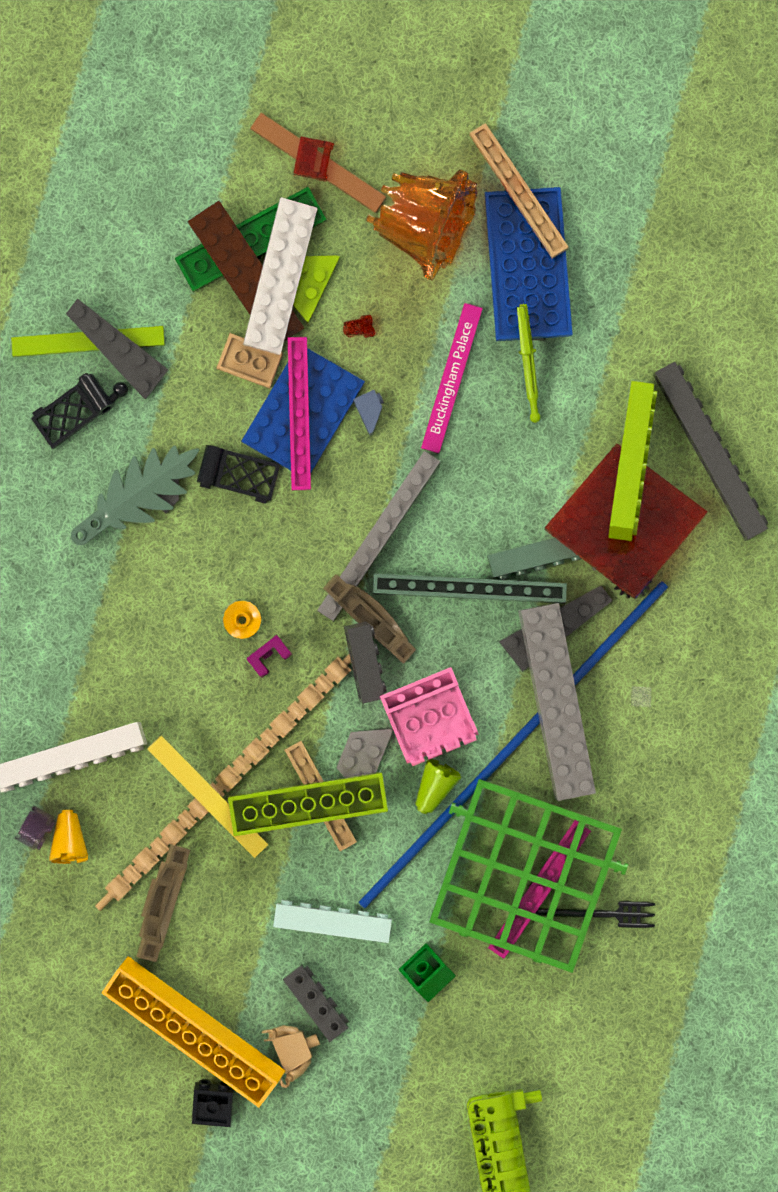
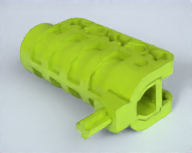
[467,1089,542,1192]

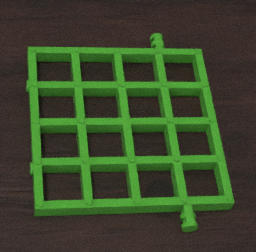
[429,779,628,973]

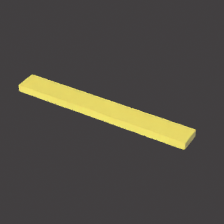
[147,735,268,858]

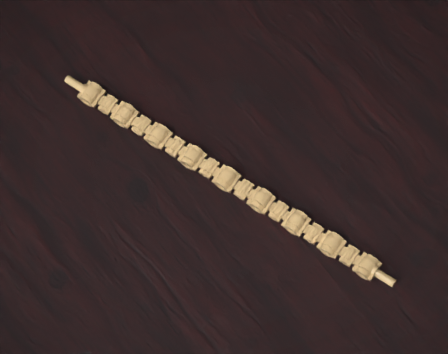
[95,654,351,911]

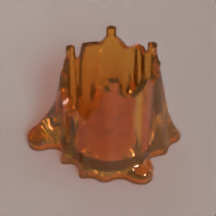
[366,169,477,281]

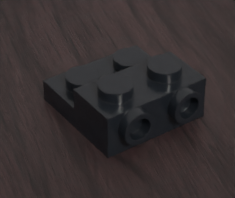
[192,1079,234,1127]

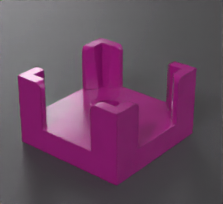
[246,635,292,678]

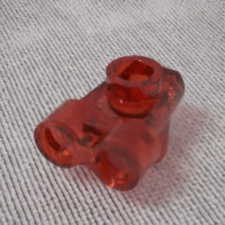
[343,314,375,338]

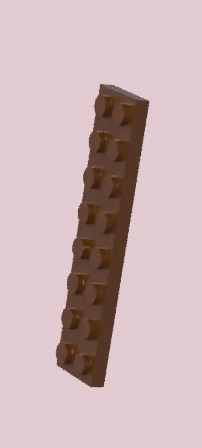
[187,201,304,342]

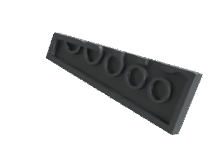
[66,299,169,399]
[499,586,613,672]

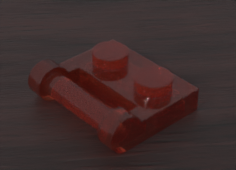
[293,136,334,182]

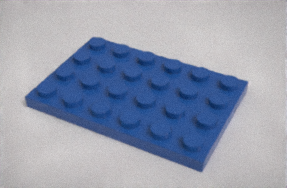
[241,348,365,473]

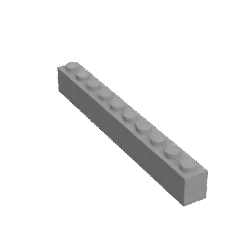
[317,451,440,622]

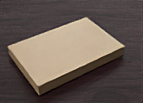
[216,333,283,389]

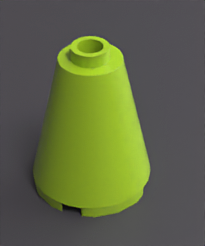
[415,759,462,814]

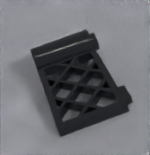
[31,373,114,449]
[197,445,280,504]

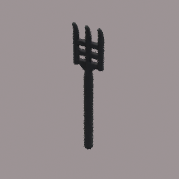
[536,901,655,928]

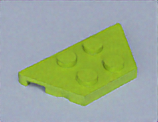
[293,255,340,323]

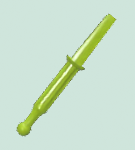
[517,304,541,423]

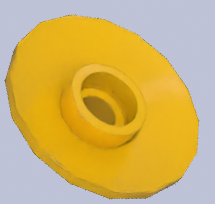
[223,601,261,639]

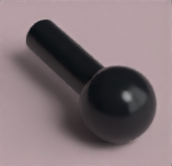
[109,382,128,403]

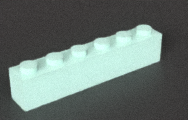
[273,900,392,943]

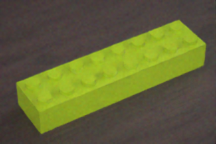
[609,381,657,541]
[228,772,388,836]

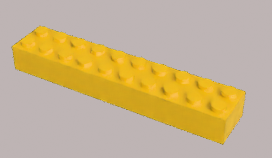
[102,956,286,1108]

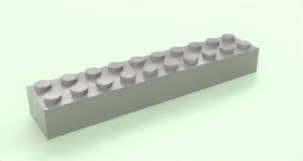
[518,603,596,801]

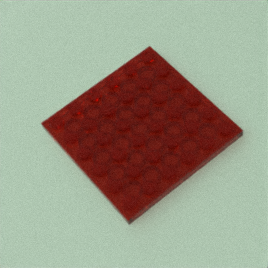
[545,443,708,599]

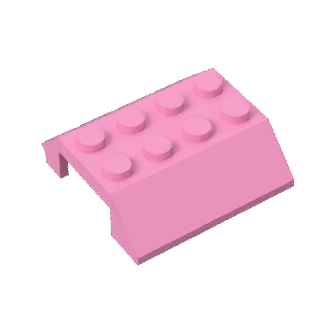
[380,667,479,767]

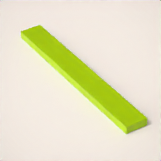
[11,326,165,357]

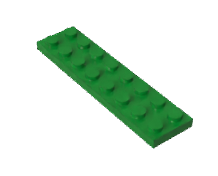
[175,187,327,292]

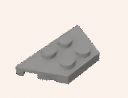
[336,729,393,778]

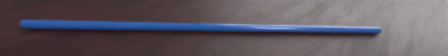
[358,581,668,908]

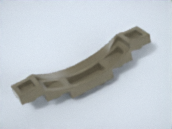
[323,574,416,664]
[136,844,190,962]

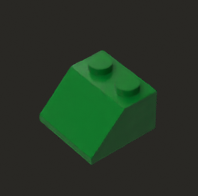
[398,943,456,1002]

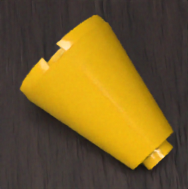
[49,810,88,864]

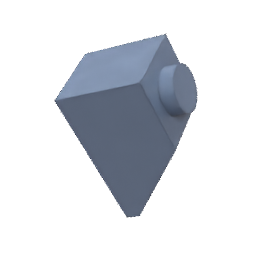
[353,390,384,436]

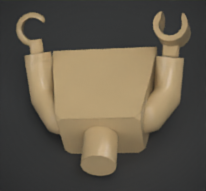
[262,1025,320,1088]

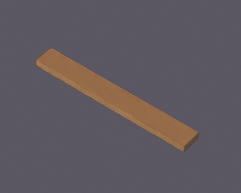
[250,113,386,213]

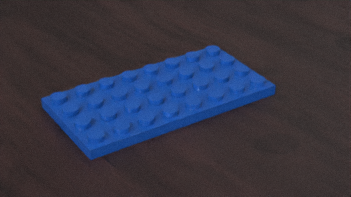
[485,187,573,341]

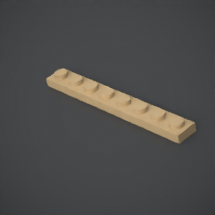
[469,123,569,259]

